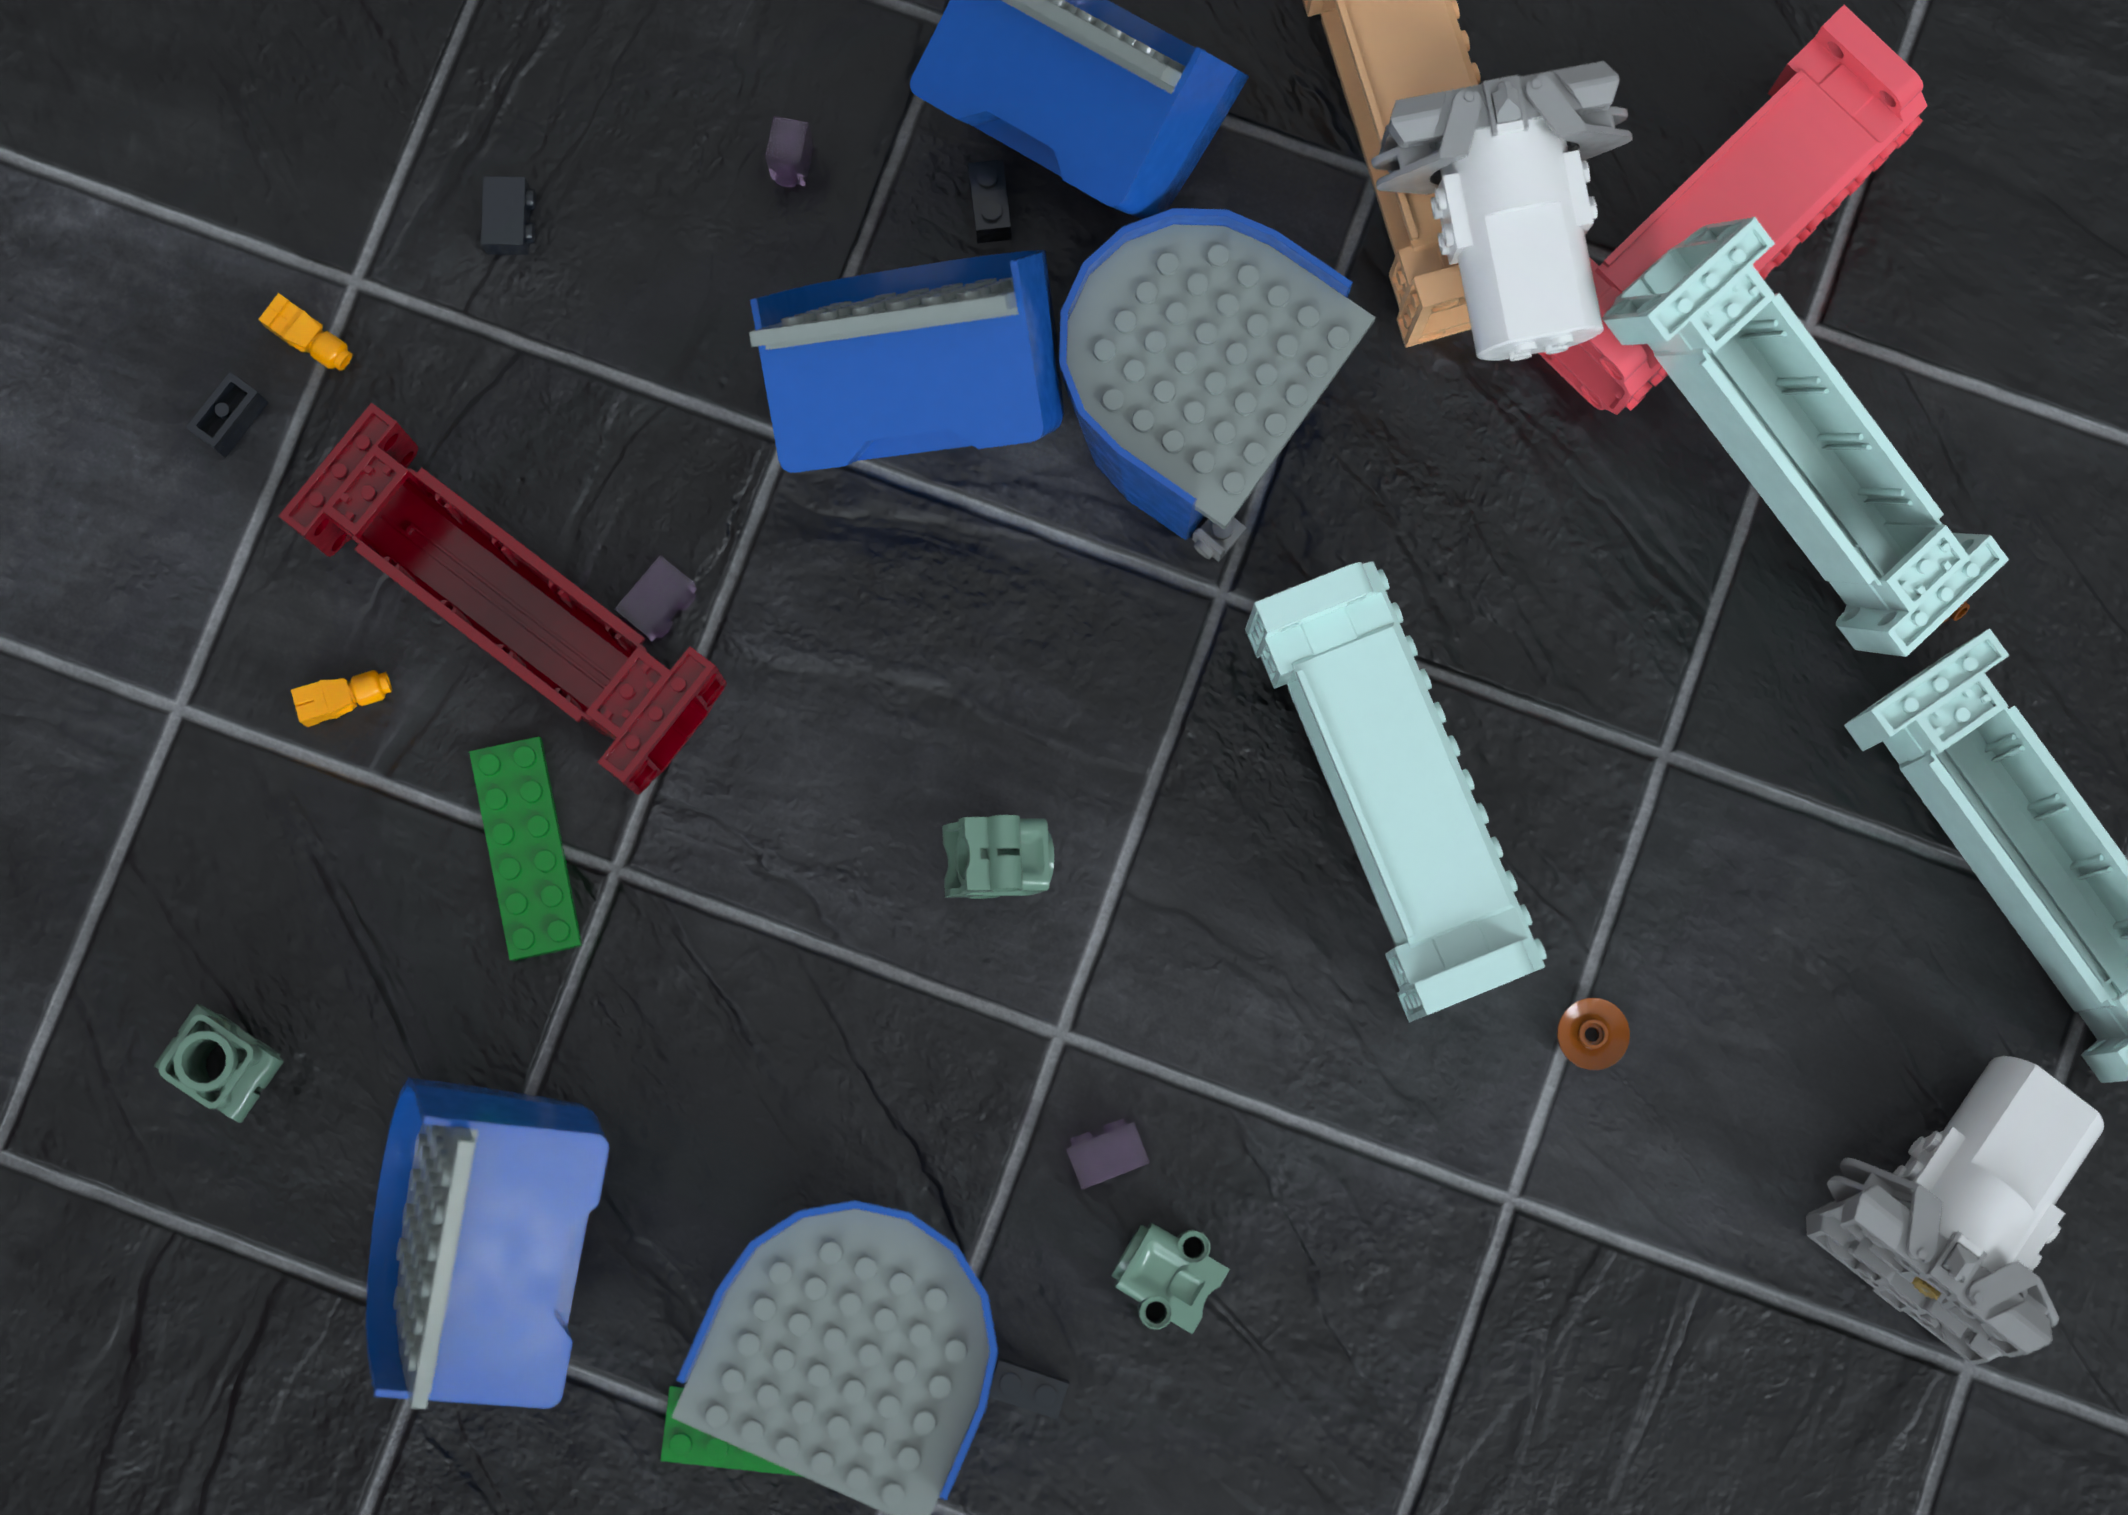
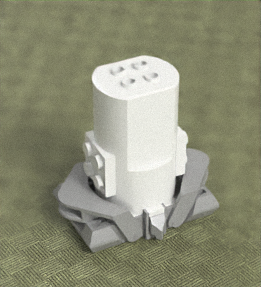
[1371,61,1633,361]
[1806,1056,2104,1365]

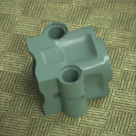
[942,815,1054,899]
[154,1003,284,1123]
[1111,1222,1230,1334]

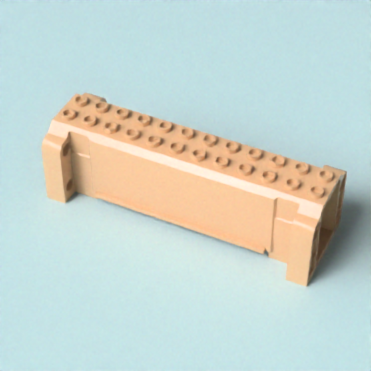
[1303,0,1481,348]

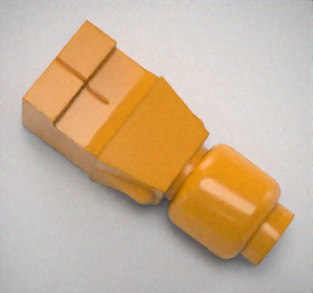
[258,293,352,371]
[291,670,392,727]

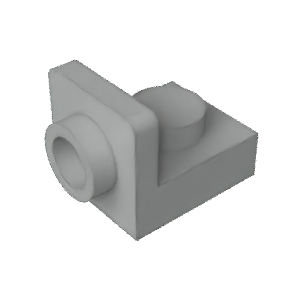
[1192,517,1247,562]

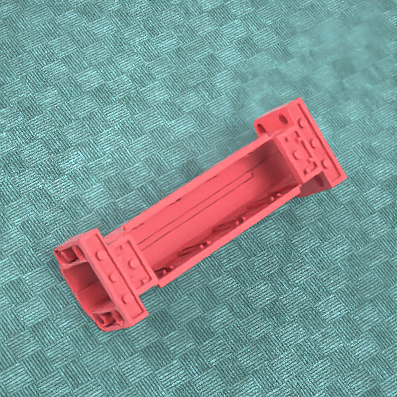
[1538,5,1928,415]

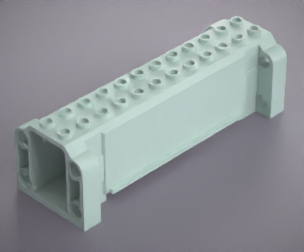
[1602,217,2009,657]
[1245,562,1547,1022]
[1844,628,2128,1083]

